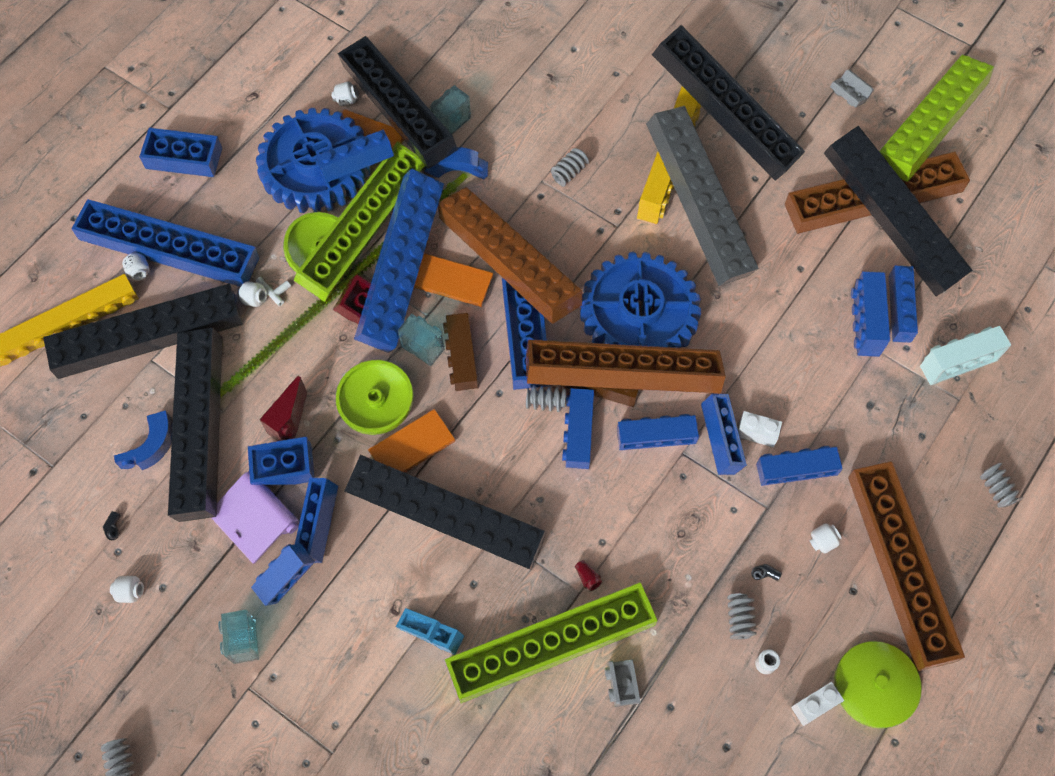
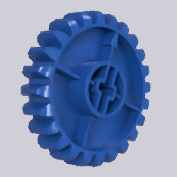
[256,108,371,213]
[580,251,702,348]

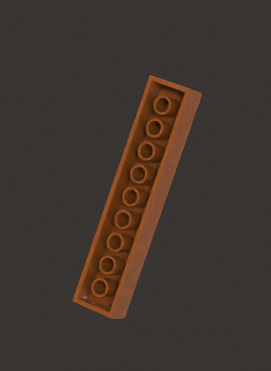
[784,151,970,234]
[438,187,582,324]
[526,340,726,394]
[848,461,965,671]

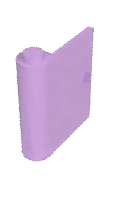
[212,471,299,564]

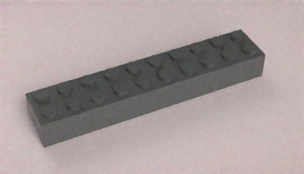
[646,106,759,286]

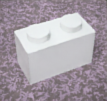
[738,411,782,448]
[791,682,844,726]

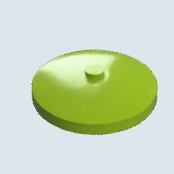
[283,212,354,275]
[336,360,414,435]
[834,641,921,728]

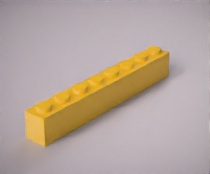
[0,274,139,367]

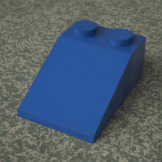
[248,437,315,485]

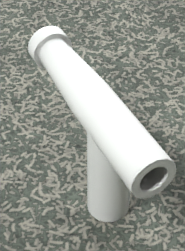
[256,277,291,306]

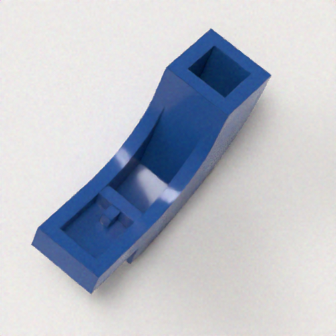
[424,147,488,180]
[114,410,172,470]

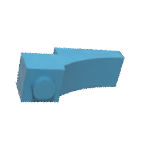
[396,608,465,655]

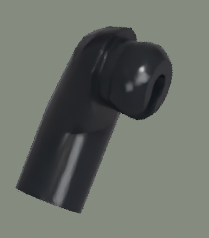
[103,511,121,541]
[751,564,782,582]

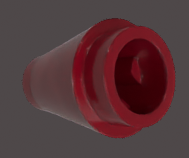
[575,560,602,591]

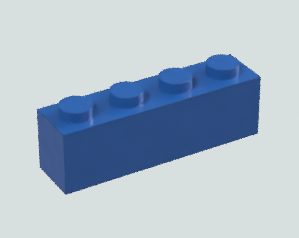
[316,129,394,182]
[888,265,918,343]
[562,388,594,469]
[701,394,747,475]
[617,414,699,450]
[756,446,843,486]
[295,478,339,563]

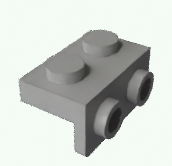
[830,69,874,108]
[604,659,641,707]

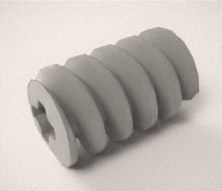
[551,148,589,187]
[526,385,566,412]
[980,463,1023,508]
[727,593,757,640]
[100,738,135,776]

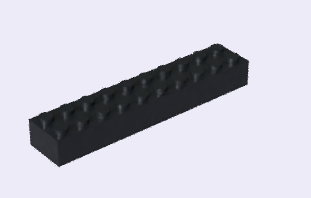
[652,25,805,181]
[337,36,458,169]
[824,125,973,296]
[43,283,243,379]
[168,328,223,522]
[344,454,547,570]

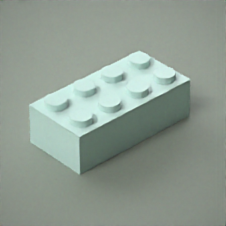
[920,326,1011,385]

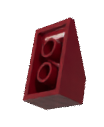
[333,274,371,324]
[259,376,307,441]

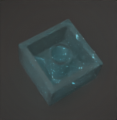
[430,85,471,134]
[398,314,445,366]
[218,609,259,664]

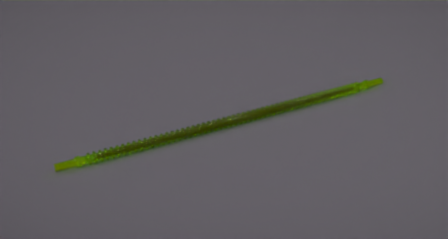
[220,173,468,397]

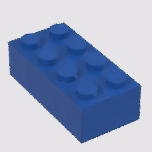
[139,128,222,177]
[851,272,890,357]

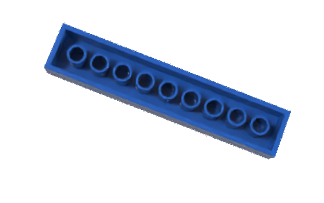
[354,169,444,353]
[71,199,260,287]

